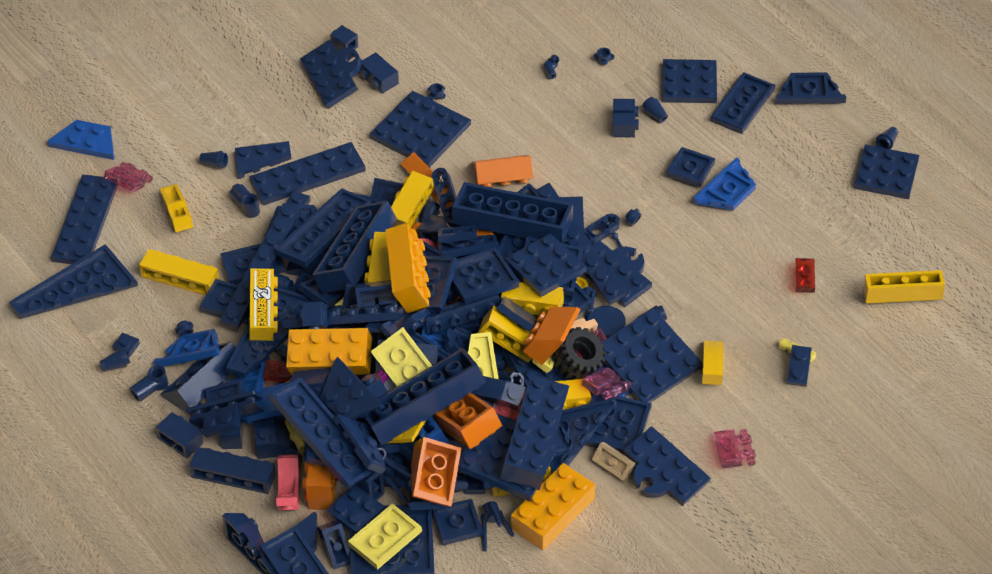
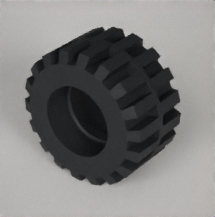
[551,327,606,380]

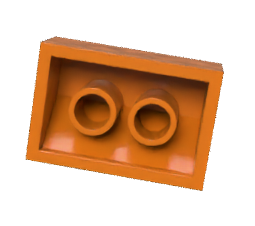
[472,155,533,187]
[523,307,580,365]

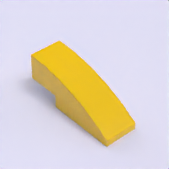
[159,184,194,233]
[702,340,723,385]

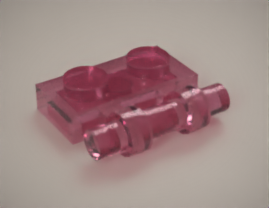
[104,162,153,192]
[581,367,632,399]
[714,429,756,469]

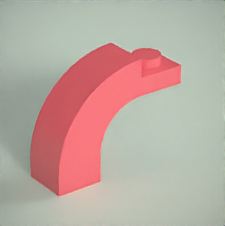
[276,454,300,511]

